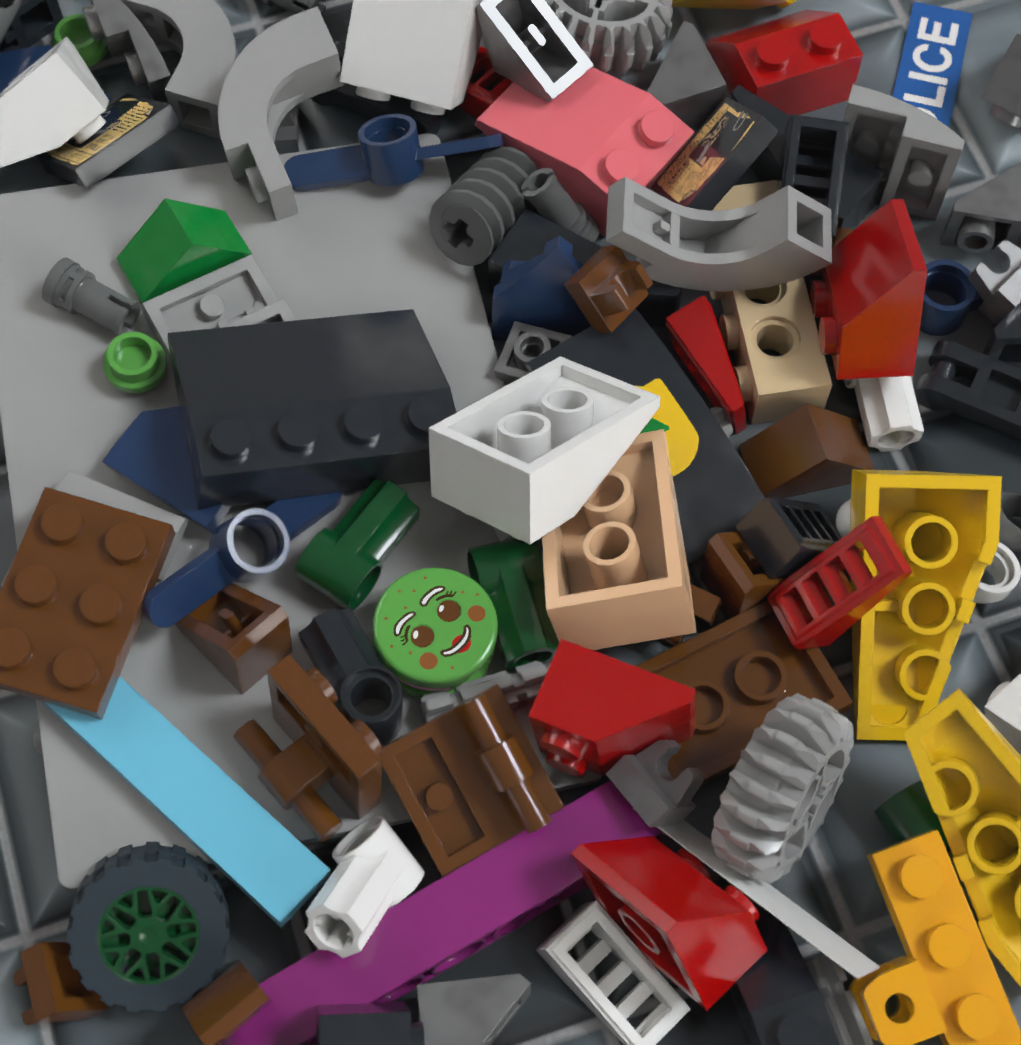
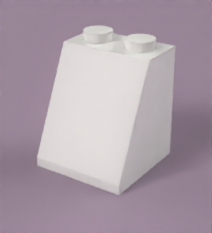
[339,0,483,115]

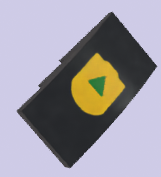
[525,308,765,565]

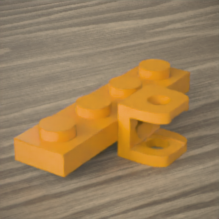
[849,830,1021,1045]

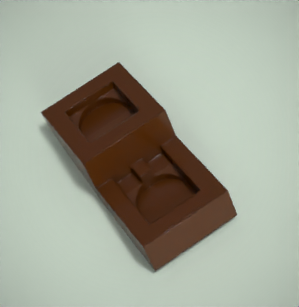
[182,959,271,1045]

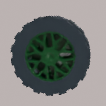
[67,842,230,1013]

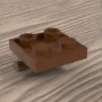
[233,654,384,842]
[379,684,564,877]

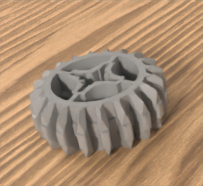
[545,0,673,77]
[711,693,854,884]

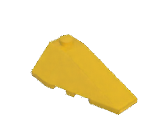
[850,469,1002,741]
[903,688,1021,987]

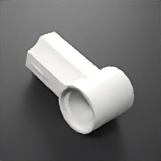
[843,376,924,452]
[305,816,425,958]

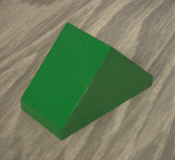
[116,198,253,305]

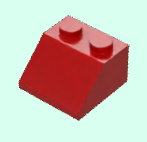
[706,10,863,116]
[810,199,927,380]
[528,639,696,777]
[570,836,767,1011]

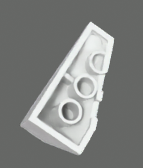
[0,36,109,168]

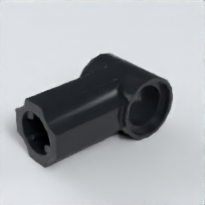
[299,607,403,746]

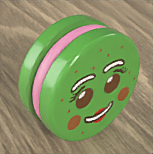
[373,567,498,699]

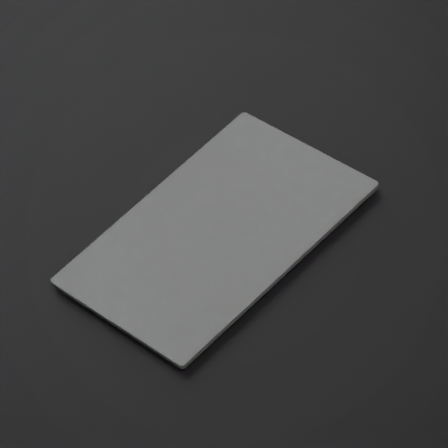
[0,133,603,892]

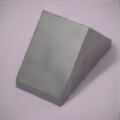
[475,0,593,103]
[647,21,726,129]
[417,974,531,1045]

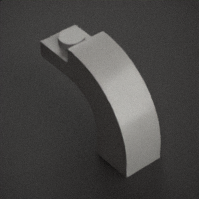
[121,0,238,139]
[218,6,344,221]
[606,177,832,291]

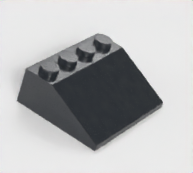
[167,309,456,510]

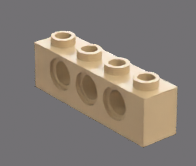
[709,180,832,425]

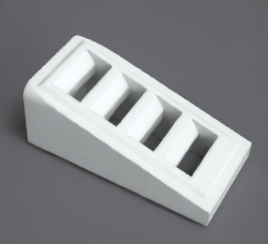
[536,901,691,1045]

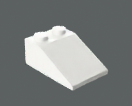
[429,356,660,544]

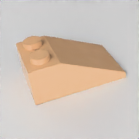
[542,429,697,650]

